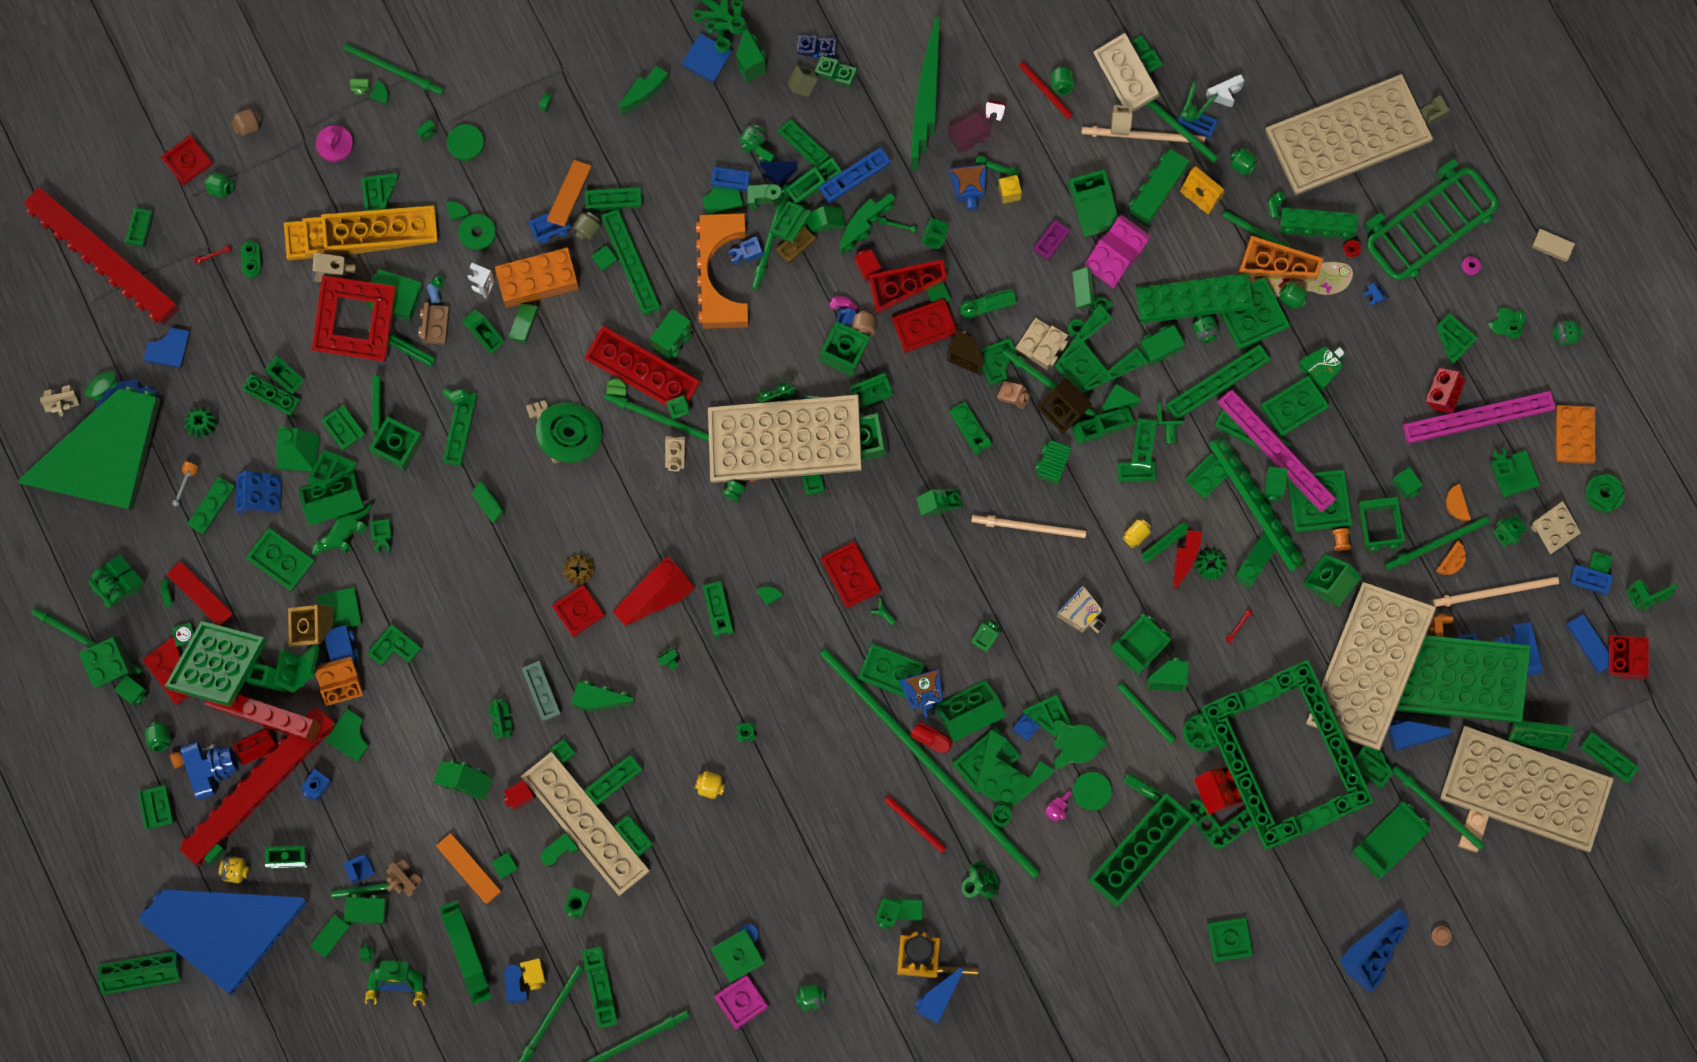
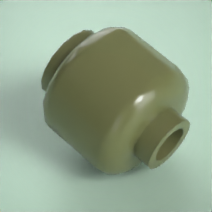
[572,212,600,241]

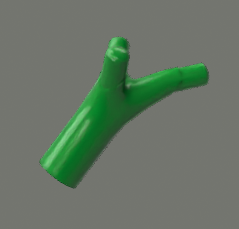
[871,597,896,626]

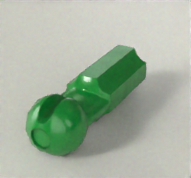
[960,288,1017,319]

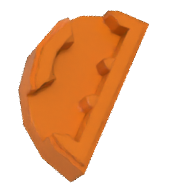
[1445,484,1471,521]
[1436,541,1466,575]

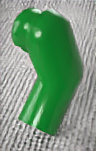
[1267,192,1285,220]
[443,388,469,404]

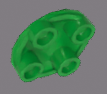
[84,370,118,401]
[1183,714,1217,752]

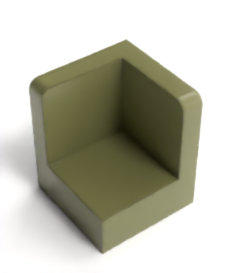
[787,65,818,97]
[1419,95,1450,127]

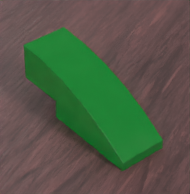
[618,66,669,114]
[786,157,843,204]
[1071,407,1135,446]

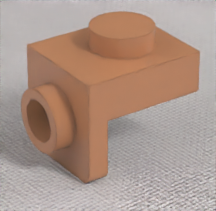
[997,381,1030,409]

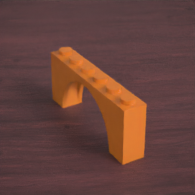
[696,214,748,329]

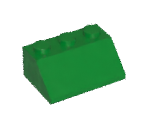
[299,471,364,526]
[934,680,1006,742]

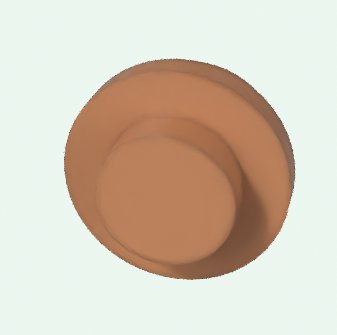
[1431,926,1452,946]

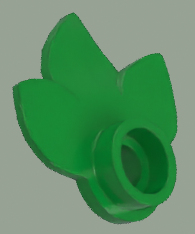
[1488,307,1526,339]

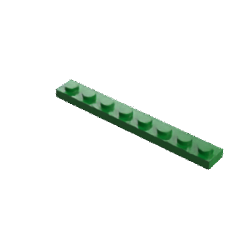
[1209,437,1306,572]

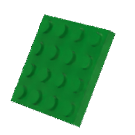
[165,621,267,707]

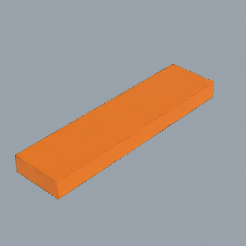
[547,160,591,227]
[436,833,501,905]

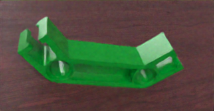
[439,900,492,1005]

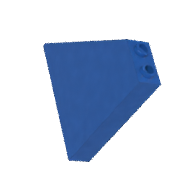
[138,890,308,995]

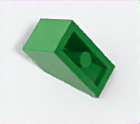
[461,310,505,354]
[1263,467,1288,502]

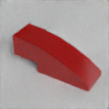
[1172,530,1203,590]

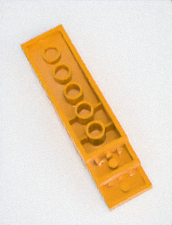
[284,206,438,261]

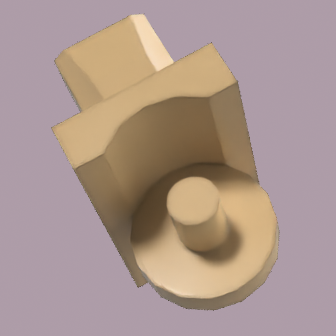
[40,385,79,417]
[665,436,685,471]

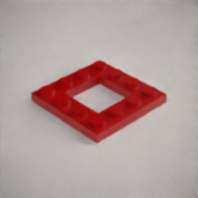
[312,275,397,362]

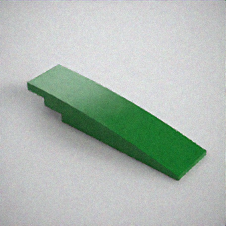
[910,17,940,170]

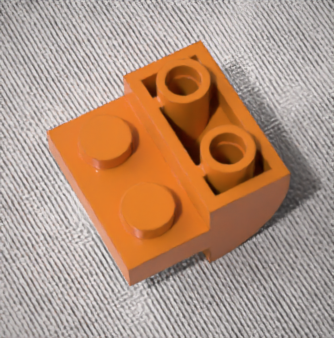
[315,656,363,706]

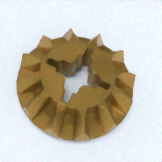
[563,554,594,585]

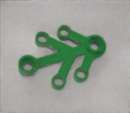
[692,0,747,34]

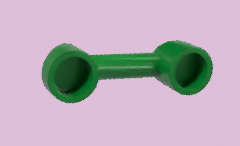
[712,19,730,53]

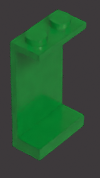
[1351,802,1431,881]

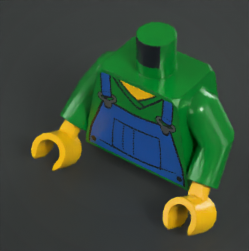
[365,961,427,1006]

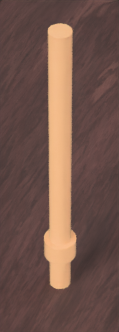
[971,515,1086,538]

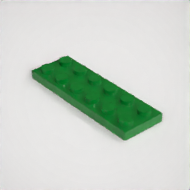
[1135,273,1254,324]

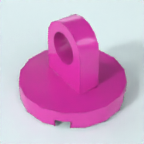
[316,125,354,163]

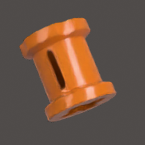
[1332,528,1351,551]

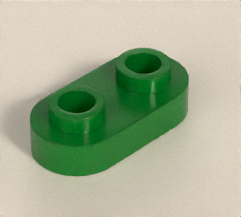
[241,241,262,279]

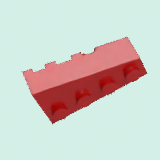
[868,259,947,315]

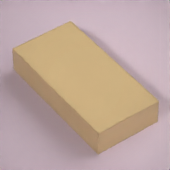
[1532,229,1575,262]

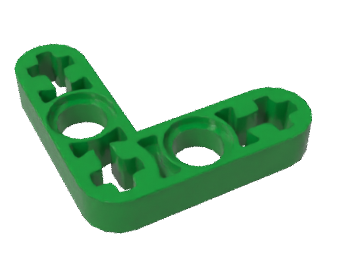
[1186,800,1254,850]

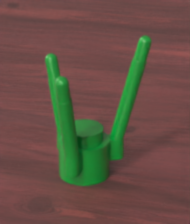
[1180,81,1218,123]

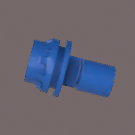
[1491,622,1542,675]
[181,742,239,801]

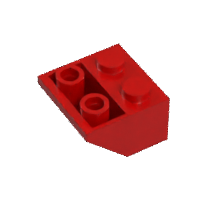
[1609,635,1649,680]
[1194,766,1244,815]

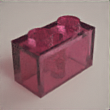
[947,111,991,153]

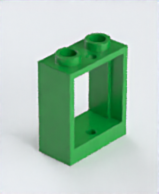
[1357,497,1405,552]

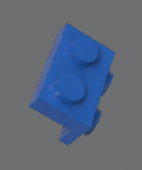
[528,213,572,244]

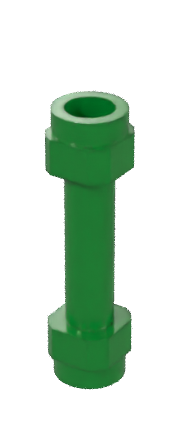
[975,155,1020,177]

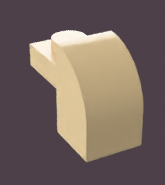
[1110,105,1132,136]

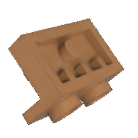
[418,302,449,345]

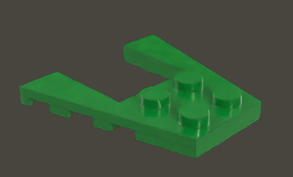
[1054,304,1148,394]

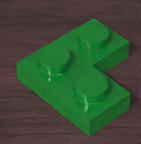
[367,624,422,667]

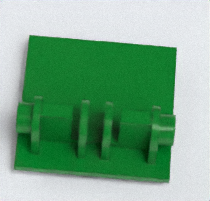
[755,382,796,403]

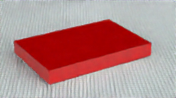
[891,299,957,353]
[820,541,881,609]

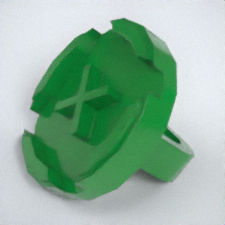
[961,861,1000,899]

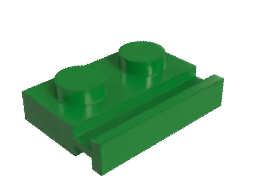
[769,201,812,244]
[320,405,366,451]
[1185,453,1229,500]
[138,785,174,831]

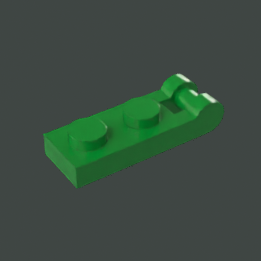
[949,402,992,455]
[1131,418,1157,471]
[702,581,733,638]

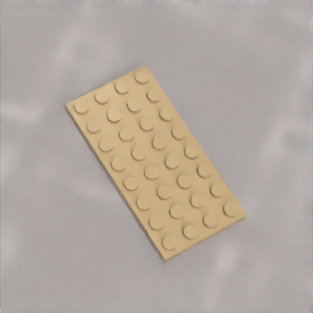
[1265,74,1433,196]
[708,395,862,483]
[1306,582,1436,751]
[1439,726,1613,853]

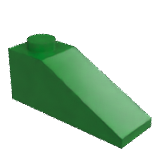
[1234,532,1276,590]

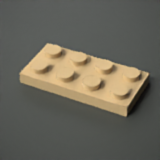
[1093,33,1160,112]

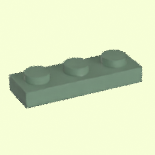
[521,661,561,722]

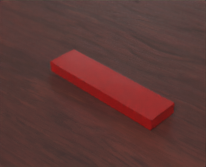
[166,561,234,626]

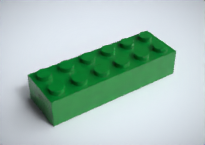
[1087,793,1195,909]

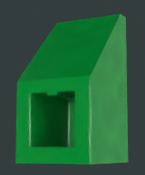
[916,489,963,516]
[245,663,288,694]

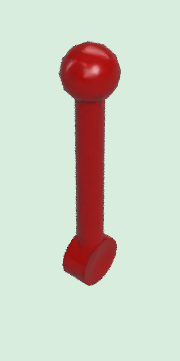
[194,246,232,265]
[1226,610,1252,643]

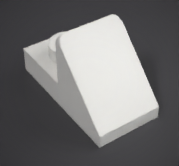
[1206,74,1244,107]

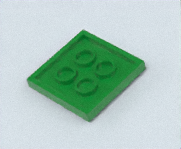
[1219,277,1290,351]
[1287,470,1352,533]

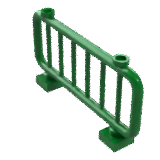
[1363,159,1499,281]

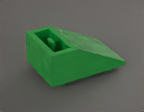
[1067,169,1118,238]

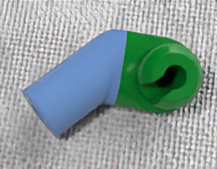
[427,276,445,304]

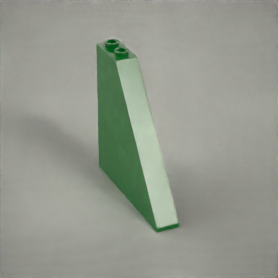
[18,387,160,510]

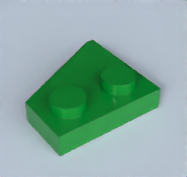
[361,173,398,211]
[1436,313,1478,365]
[308,450,357,489]
[1354,746,1393,790]

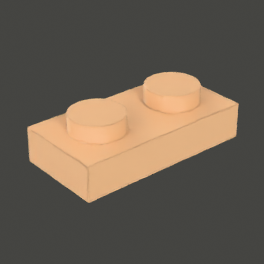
[1458,810,1489,853]

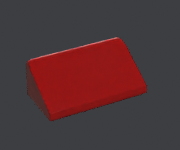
[233,728,277,765]

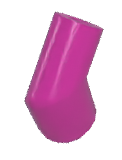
[829,296,858,311]

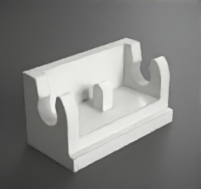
[468,263,495,298]

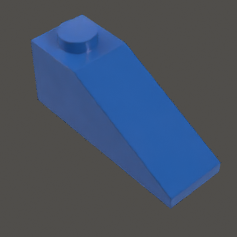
[1388,720,1452,752]
[915,967,965,1023]

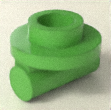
[350,79,370,94]
[606,379,626,396]

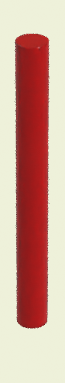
[1018,62,1073,120]
[884,796,947,854]

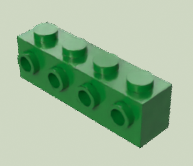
[1128,149,1189,226]
[1279,208,1358,239]

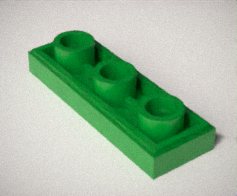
[241,374,301,417]

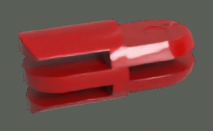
[911,722,952,754]

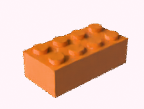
[495,248,579,308]

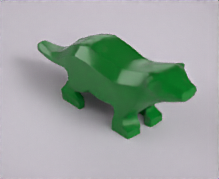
[312,504,372,556]

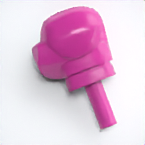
[1045,791,1072,822]

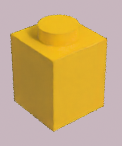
[998,175,1022,204]

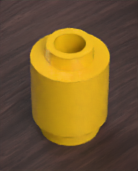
[1123,520,1151,548]

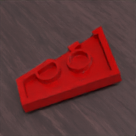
[142,636,190,706]

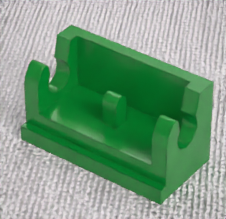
[850,373,893,410]

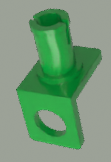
[1156,403,1185,444]

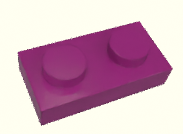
[1033,220,1070,261]

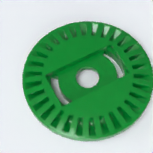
[535,402,602,463]

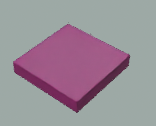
[714,974,769,1030]

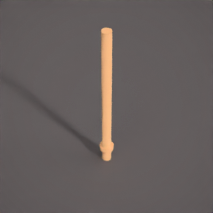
[1082,126,1205,144]
[1433,577,1559,607]

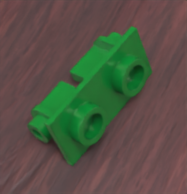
[488,699,513,741]

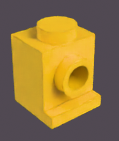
[520,959,546,990]

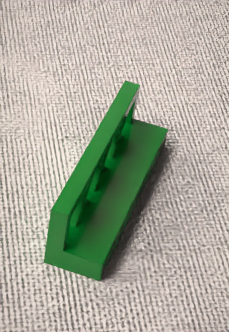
[97,951,181,995]

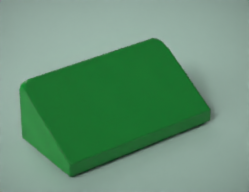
[508,304,539,344]
[472,481,504,523]

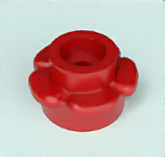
[1343,240,1361,258]

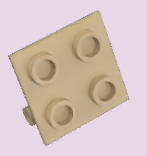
[1531,501,1581,554]

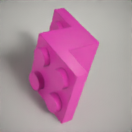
[1084,215,1151,289]

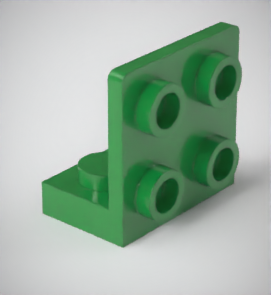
[1625,579,1678,611]
[273,644,319,693]

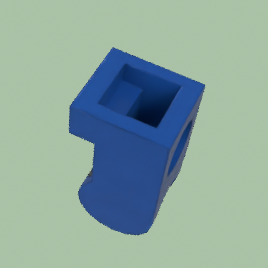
[504,965,528,1004]

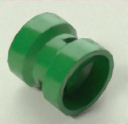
[991,805,1012,828]

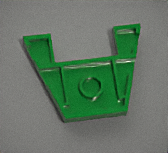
[975,730,1055,809]

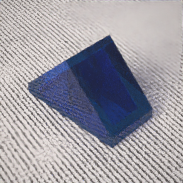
[760,162,797,188]

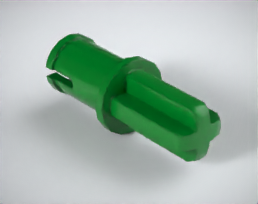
[1124,773,1162,803]

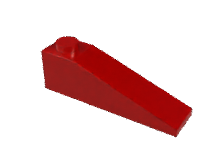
[612,557,695,626]

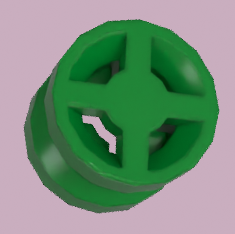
[722,480,745,503]

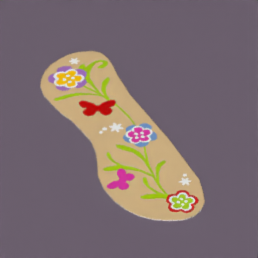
[1249,262,1353,297]

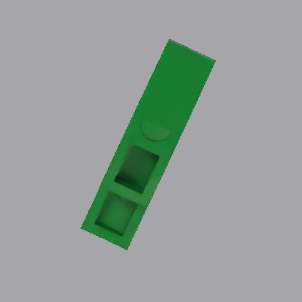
[839,193,895,255]

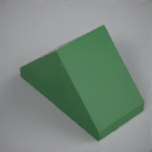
[807,206,846,234]
[1101,384,1140,414]

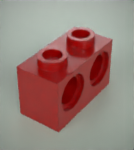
[1426,368,1466,414]

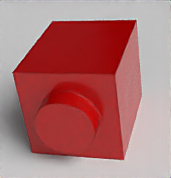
[854,249,881,282]
[503,780,535,811]

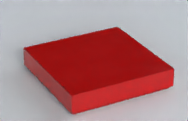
[161,135,214,186]
[552,584,605,638]

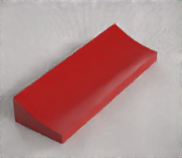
[584,325,703,406]

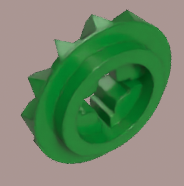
[1196,550,1226,580]

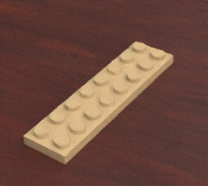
[521,752,650,897]

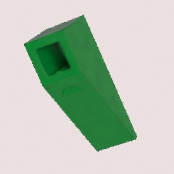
[571,680,635,712]

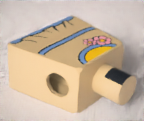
[312,253,355,282]
[1057,586,1105,634]

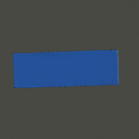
[1566,614,1609,674]

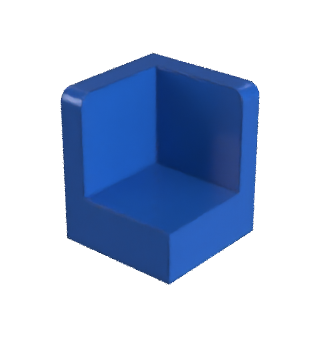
[343,854,374,884]

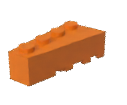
[1239,236,1323,281]

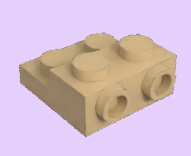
[1015,318,1069,370]

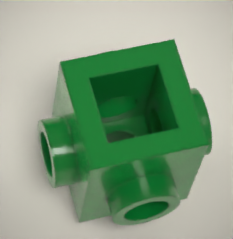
[1493,514,1528,547]

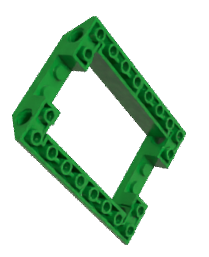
[1201,660,1374,850]

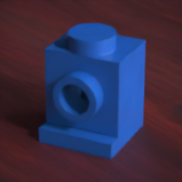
[301,769,332,801]

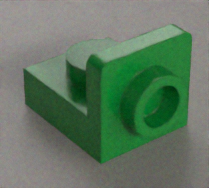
[971,620,1002,652]
[875,898,901,930]

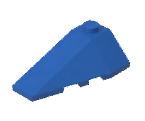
[1340,909,1409,993]

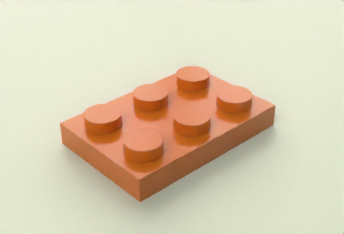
[1555,405,1595,464]

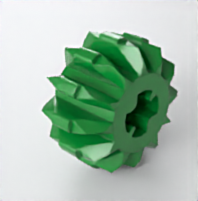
[184,406,217,439]

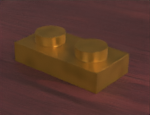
[776,227,816,265]

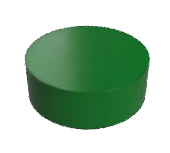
[539,92,553,112]

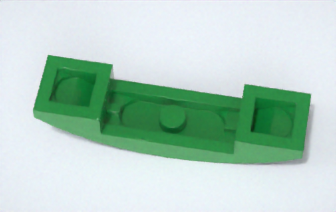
[582,947,618,1029]

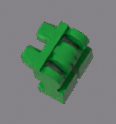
[88,555,144,609]

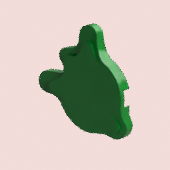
[1053,720,1106,769]

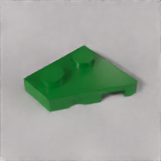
[1023,695,1071,738]

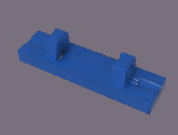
[819,147,891,204]

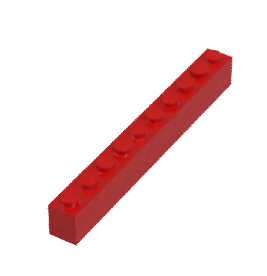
[24,187,179,326]
[179,707,336,867]

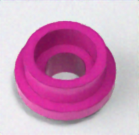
[1462,257,1481,275]

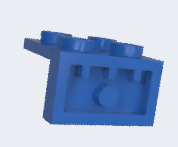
[235,471,281,513]

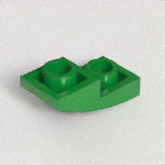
[815,56,858,87]

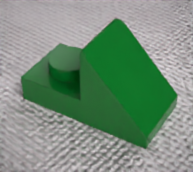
[264,355,304,394]

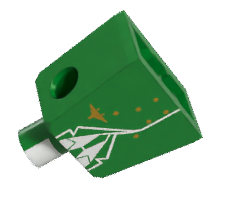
[1297,347,1345,393]

